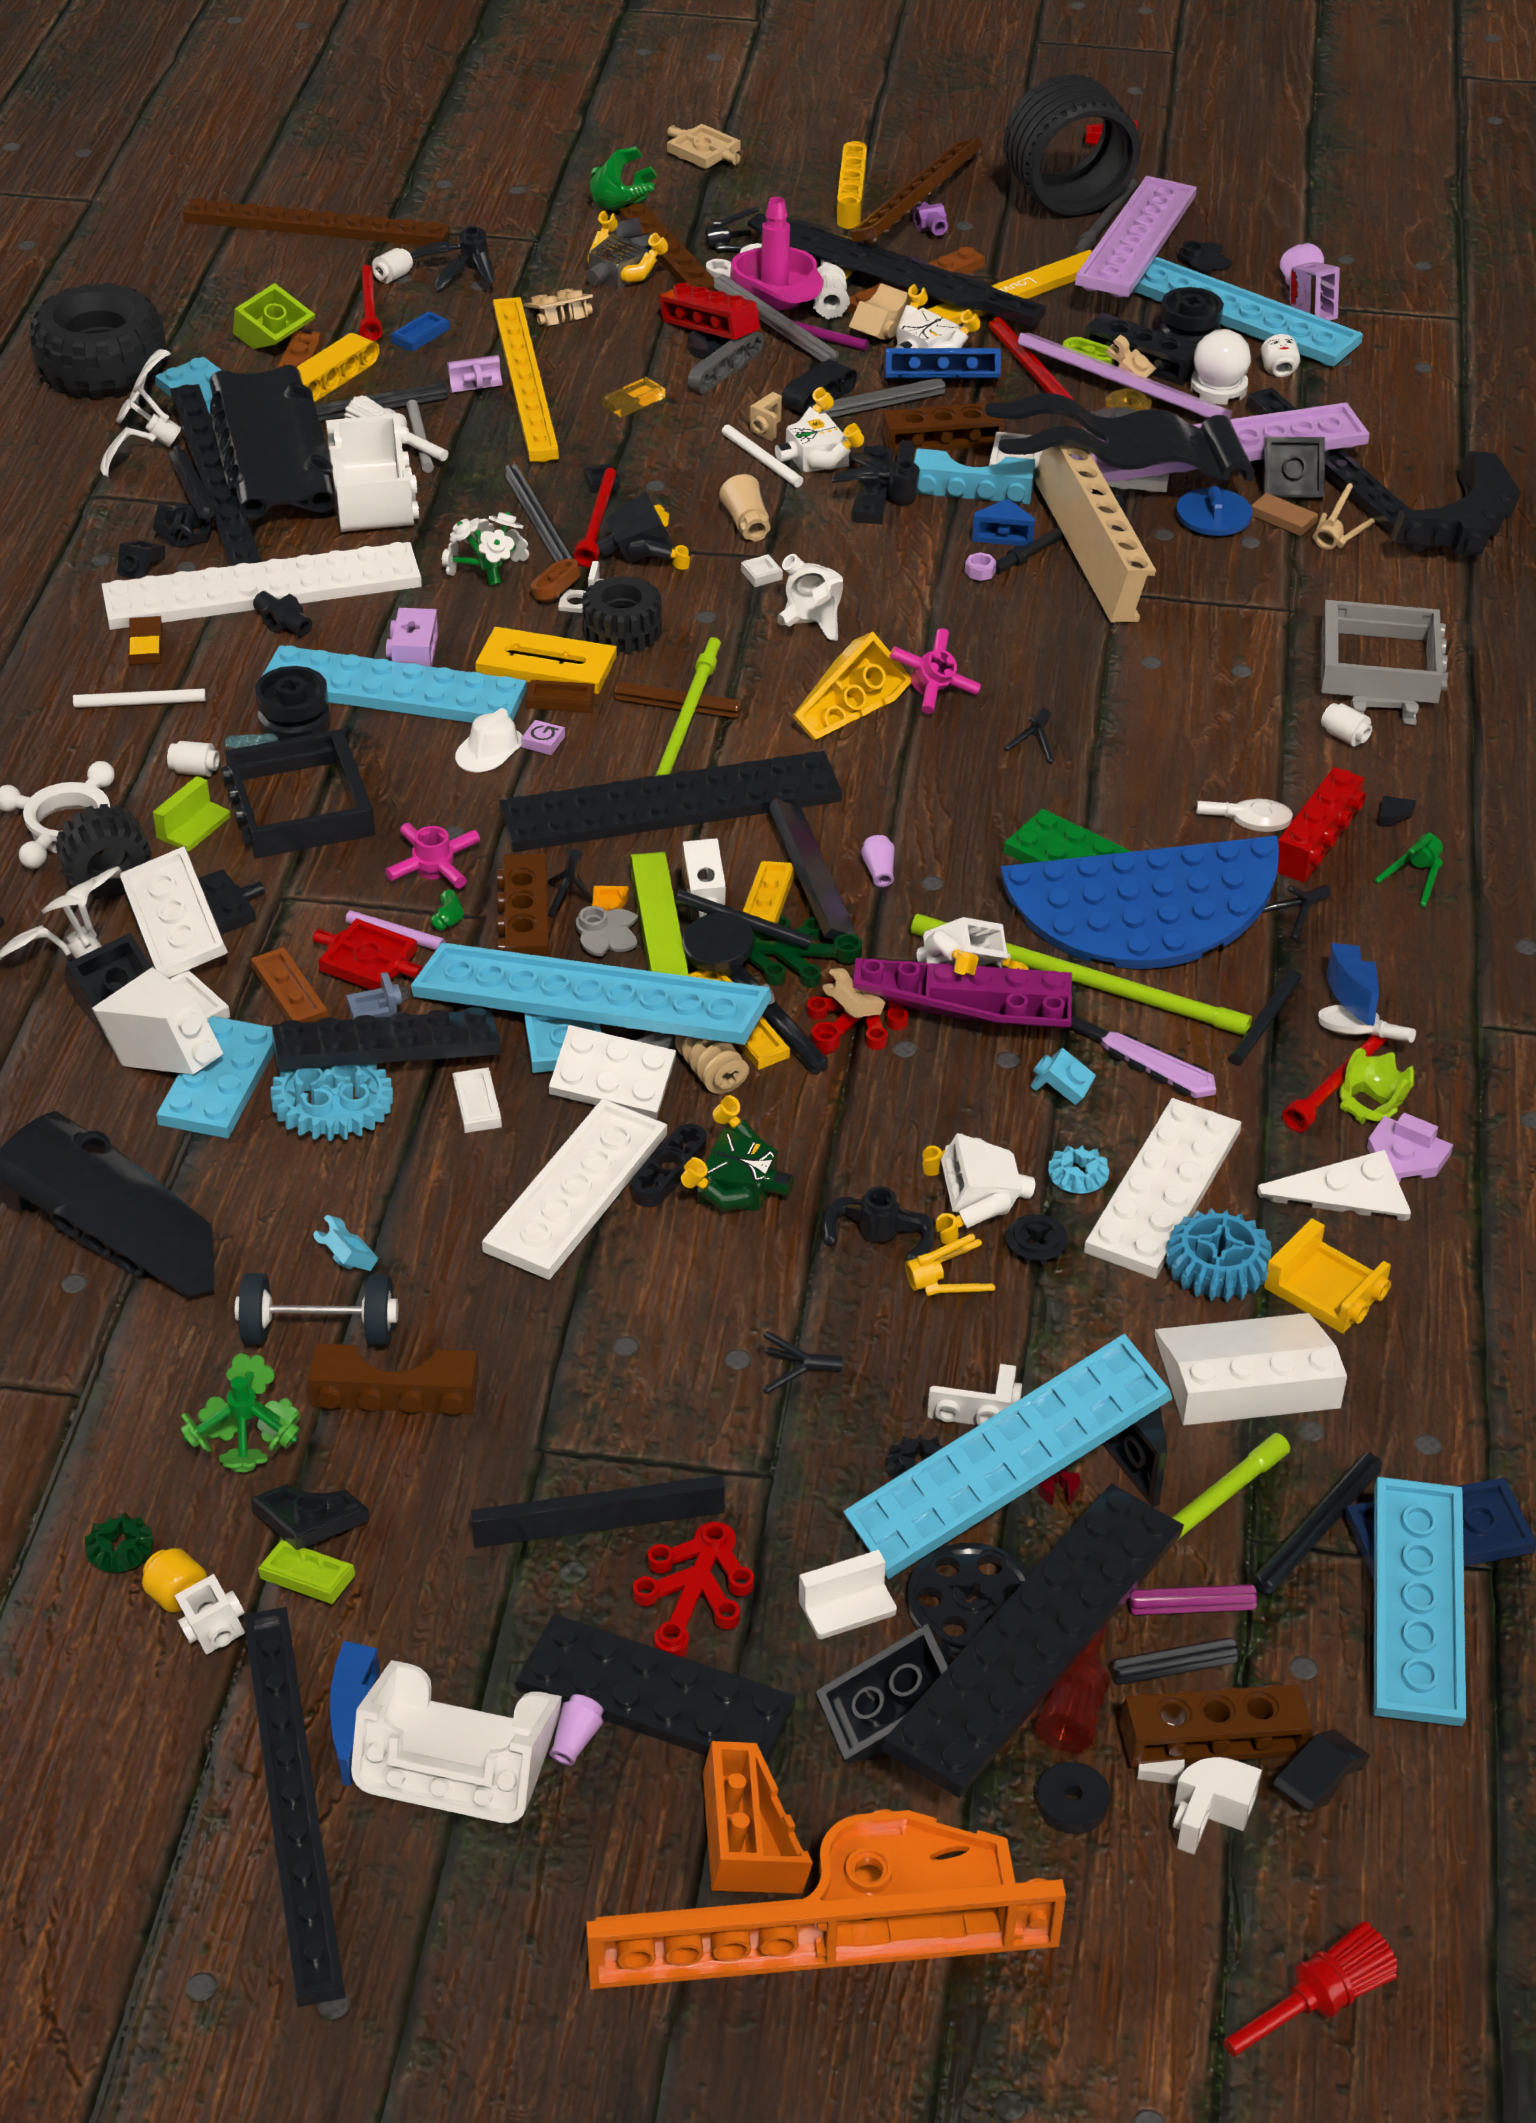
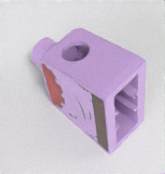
[1285,262,1340,321]

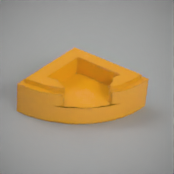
[592,886,629,911]

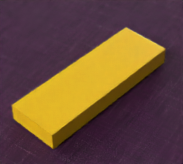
[743,861,795,924]

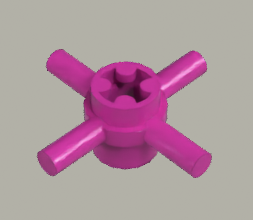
[890,628,981,714]
[385,823,480,888]

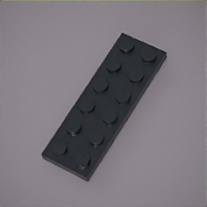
[272,1007,501,1070]
[517,1614,795,1764]

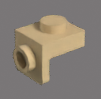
[750,392,782,441]

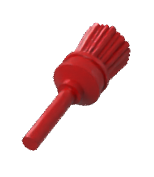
[1223,1921,1398,2057]

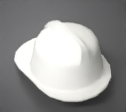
[455,708,522,773]

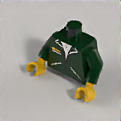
[681,1095,794,1212]

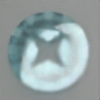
[225,733,278,749]

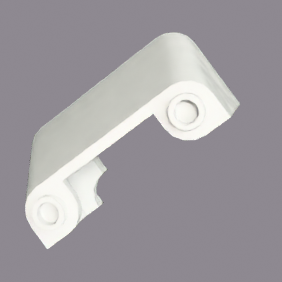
[351,1660,562,1823]

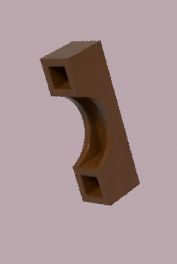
[308,1343,479,1415]

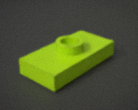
[258,1540,355,1604]

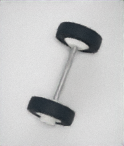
[235,1273,398,1347]

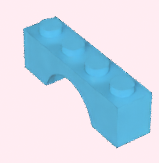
[914,448,1036,504]

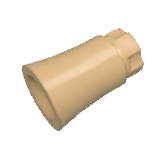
[719,474,770,542]

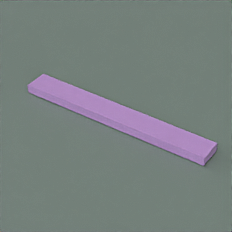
[1018,333,1233,419]

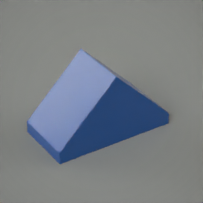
[972,498,1035,546]

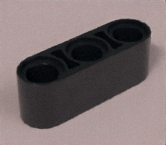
[781,359,857,415]

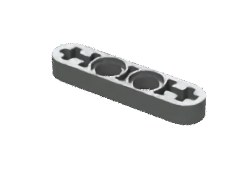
[687,331,764,394]

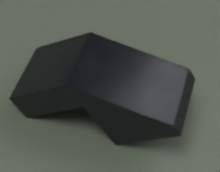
[1274,1729,1370,1811]

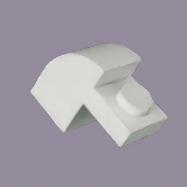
[1173,1757,1262,1855]

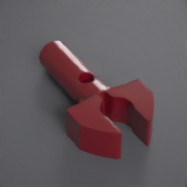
[1037,1468,1081,1506]

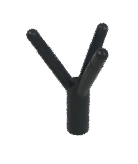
[1004,708,1054,764]
[548,849,593,917]
[1262,884,1331,940]
[763,1331,843,1394]

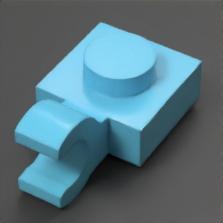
[313,1215,379,1271]

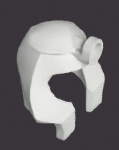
[777,554,843,641]

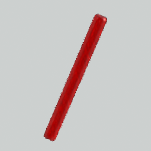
[989,317,1075,401]

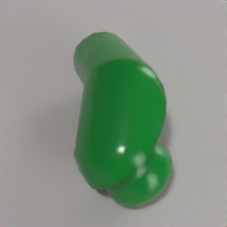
[430,890,464,931]

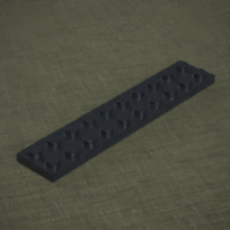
[499,751,842,852]
[882,1483,1184,1799]

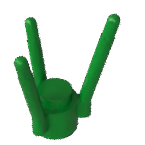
[1374,832,1443,907]

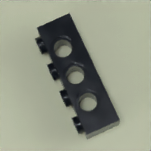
[1084,312,1197,386]

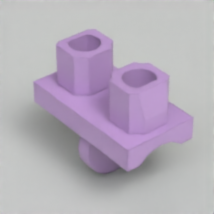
[447,355,503,392]

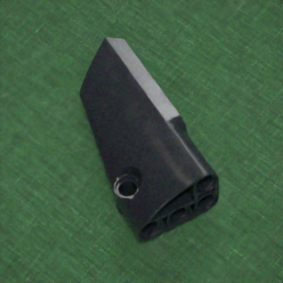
[0,1111,214,1298]

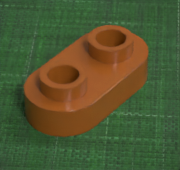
[530,559,581,603]

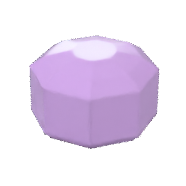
[965,552,996,581]

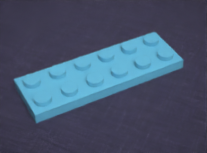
[1374,1477,1466,1726]

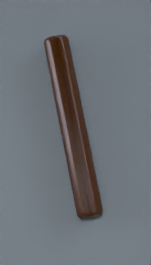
[615,681,741,719]

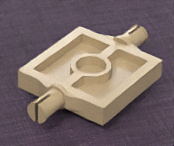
[667,124,740,169]

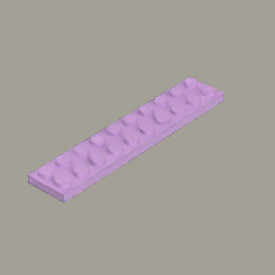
[1075,176,1197,298]
[1071,402,1370,482]

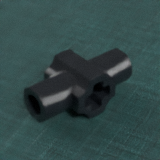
[253,591,312,636]

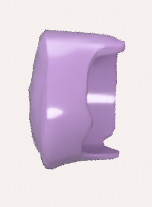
[1280,243,1324,278]

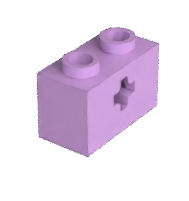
[386,608,439,667]

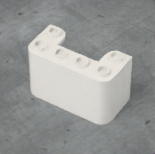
[326,414,419,532]

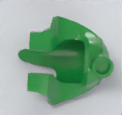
[589,146,657,212]

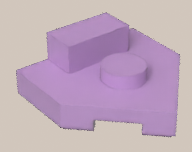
[1367,1113,1453,1182]

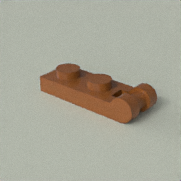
[277,330,323,368]

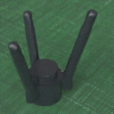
[705,206,759,252]

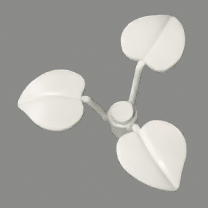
[100,349,181,477]
[0,866,122,960]

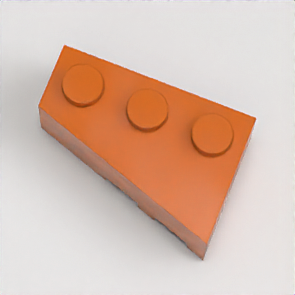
[703,1741,813,1894]

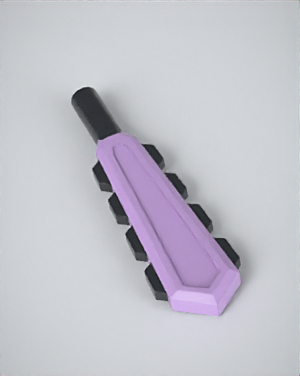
[1070,1015,1216,1098]

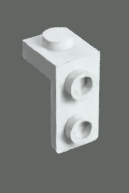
[927,1364,1023,1425]

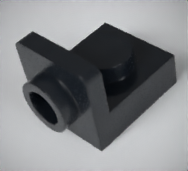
[117,539,166,579]

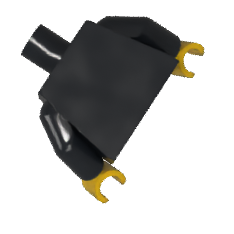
[596,492,691,570]

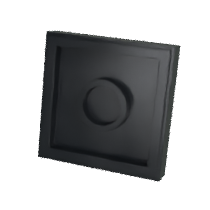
[1263,437,1325,499]

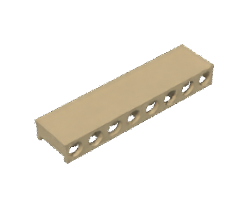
[1034,445,1156,622]

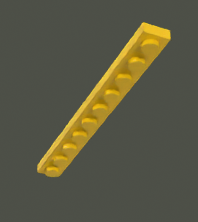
[493,297,559,462]

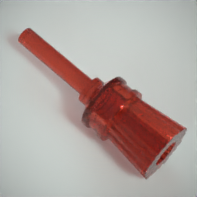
[1035,1620,1110,1753]

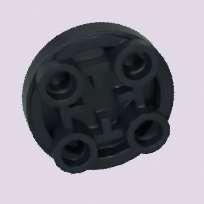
[682,912,755,975]

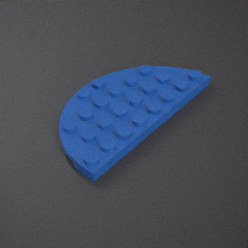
[1001,836,1279,969]

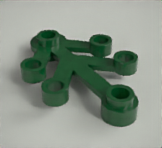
[748,916,862,988]

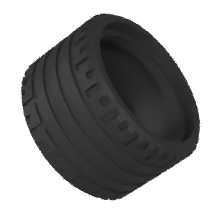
[1003,74,1141,217]

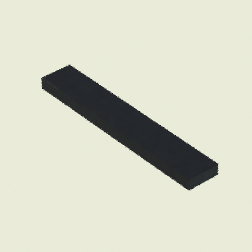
[769,798,858,941]
[471,1475,725,1548]

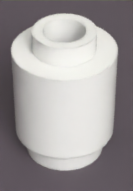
[372,248,413,284]
[1321,703,1372,746]
[167,741,220,777]

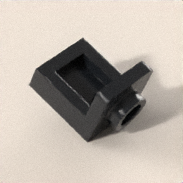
[614,217,653,248]

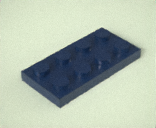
[1345,1477,1536,1580]

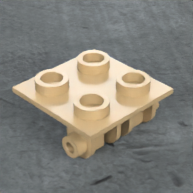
[523,289,593,327]

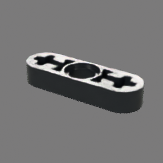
[631,1124,707,1207]

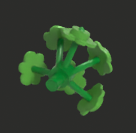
[181,1353,301,1472]

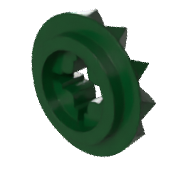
[85,1512,154,1573]

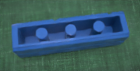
[884,348,1001,379]

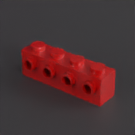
[659,282,760,340]
[1278,767,1366,883]

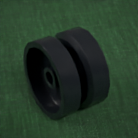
[1159,287,1224,344]
[255,666,331,742]

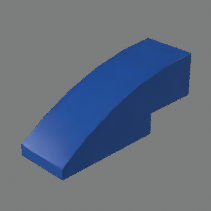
[1327,943,1379,1026]
[330,1641,380,1787]

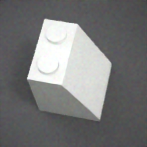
[92,967,223,1075]

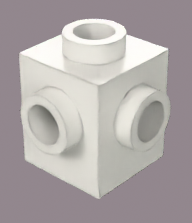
[175,1574,245,1655]

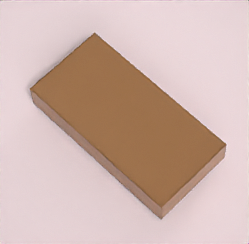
[1251,493,1318,536]

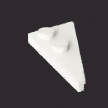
[1257,1150,1411,1221]

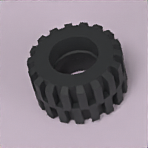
[582,576,662,653]
[56,804,152,899]

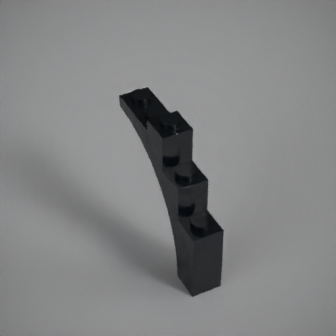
[1391,451,1521,555]

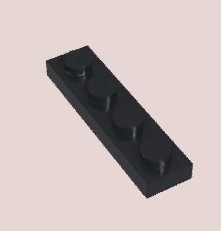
[852,445,894,525]

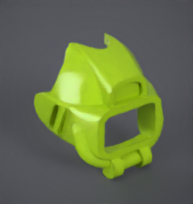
[1339,1048,1414,1124]

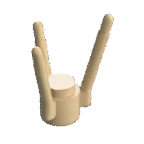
[1312,483,1375,550]

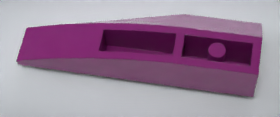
[853,958,1072,1029]

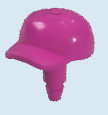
[730,197,823,311]

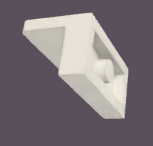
[799,1550,897,1639]

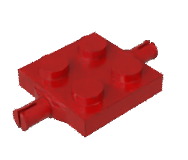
[313,918,424,990]

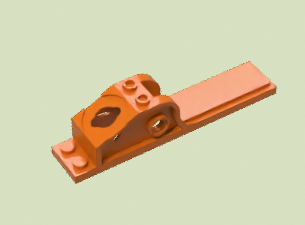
[586,1809,1066,1989]

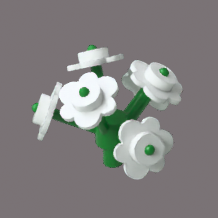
[442,511,529,585]

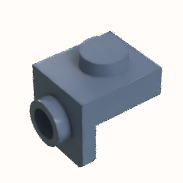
[346,972,402,1019]

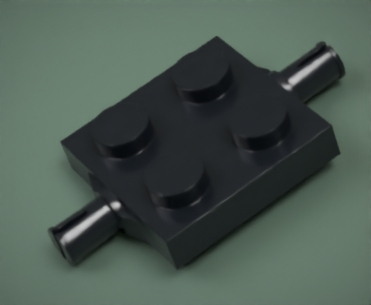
[198,869,265,935]

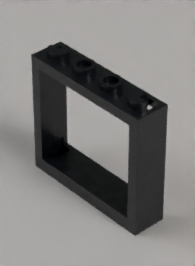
[221,729,375,859]

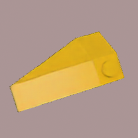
[792,631,911,741]

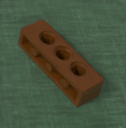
[882,402,1005,455]
[497,853,549,957]
[1119,1684,1312,1767]

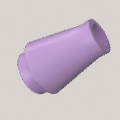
[861,835,895,887]
[550,1694,603,1766]

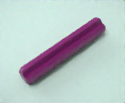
[1129,1584,1257,1615]

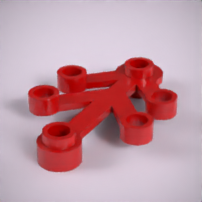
[807,978,908,1055]
[633,1522,754,1658]

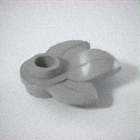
[576,906,638,956]

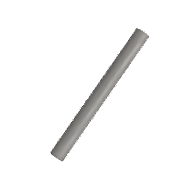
[406,400,434,473]

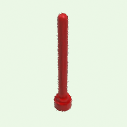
[359,265,382,341]
[573,468,616,567]
[1282,1035,1389,1133]

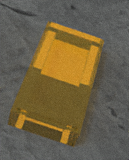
[602,377,665,418]

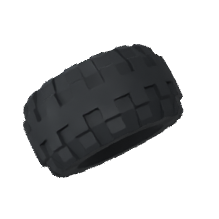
[29,283,166,399]

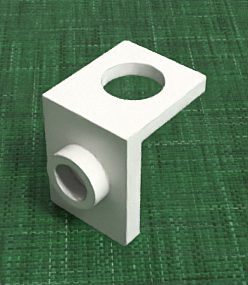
[558,561,604,613]

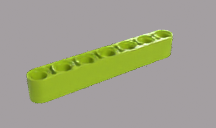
[630,852,689,976]

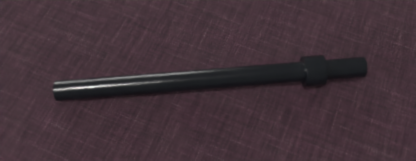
[995,495,1124,574]

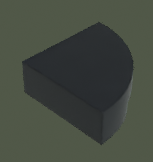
[1379,796,1417,826]

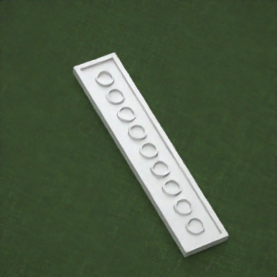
[102,542,422,630]

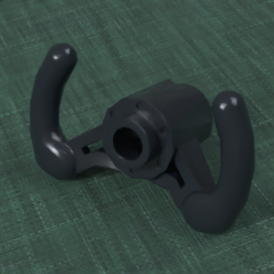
[821,1186,937,1261]

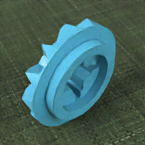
[1048,1144,1110,1194]

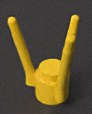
[905,1234,995,1297]

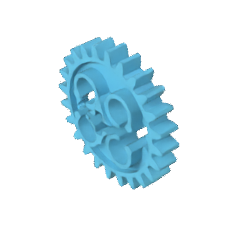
[271,1063,393,1141]

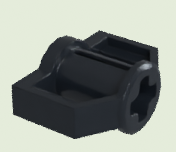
[153,504,213,548]

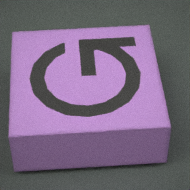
[521,720,565,755]

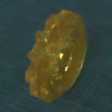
[1106,388,1152,411]

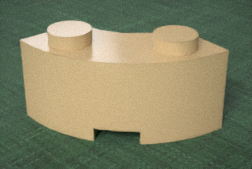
[849,283,918,340]

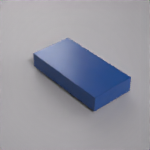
[391,311,450,352]

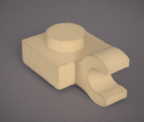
[1106,335,1156,378]
[823,968,885,1018]

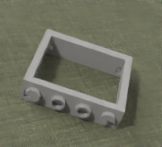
[1321,600,1448,703]

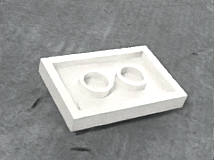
[549,1025,676,1120]

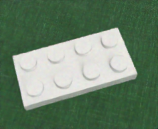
[119,846,228,978]

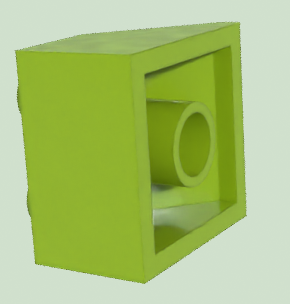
[233,283,315,349]

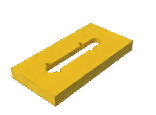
[475,627,617,694]

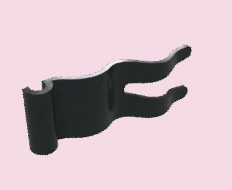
[984,393,1254,481]

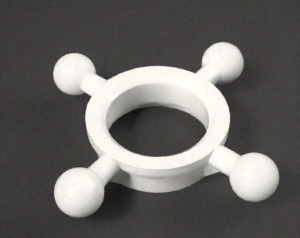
[0,761,141,869]

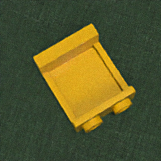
[1264,1218,1391,1334]

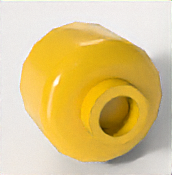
[142,1548,207,1613]

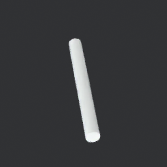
[722,425,803,488]
[73,689,206,708]

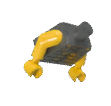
[586,211,668,289]

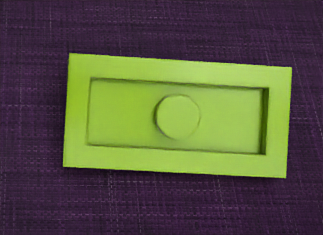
[153,776,231,852]

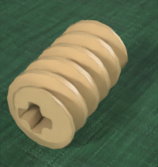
[675,1035,749,1094]

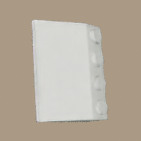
[1154,1313,1347,1425]

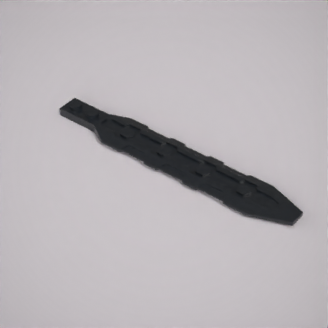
[747,213,1046,327]

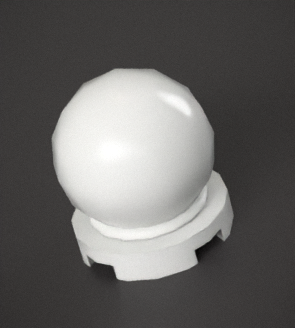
[1190,329,1251,405]

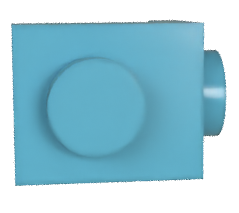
[1030,1048,1096,1105]

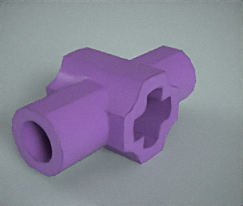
[912,200,948,235]

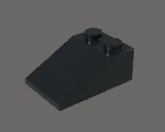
[64,933,152,1040]
[1102,1407,1167,1507]
[816,1624,955,1764]

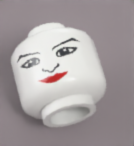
[1261,334,1300,377]

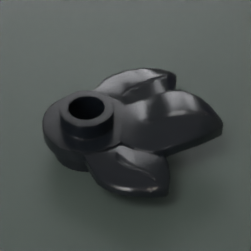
[1179,240,1232,273]

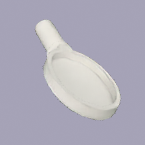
[1196,799,1293,832]
[1318,1005,1416,1043]

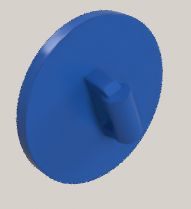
[1176,486,1252,536]

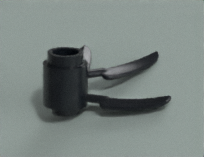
[410,226,495,292]
[831,440,920,506]

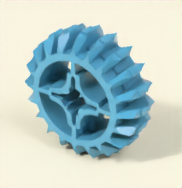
[1166,1208,1272,1303]

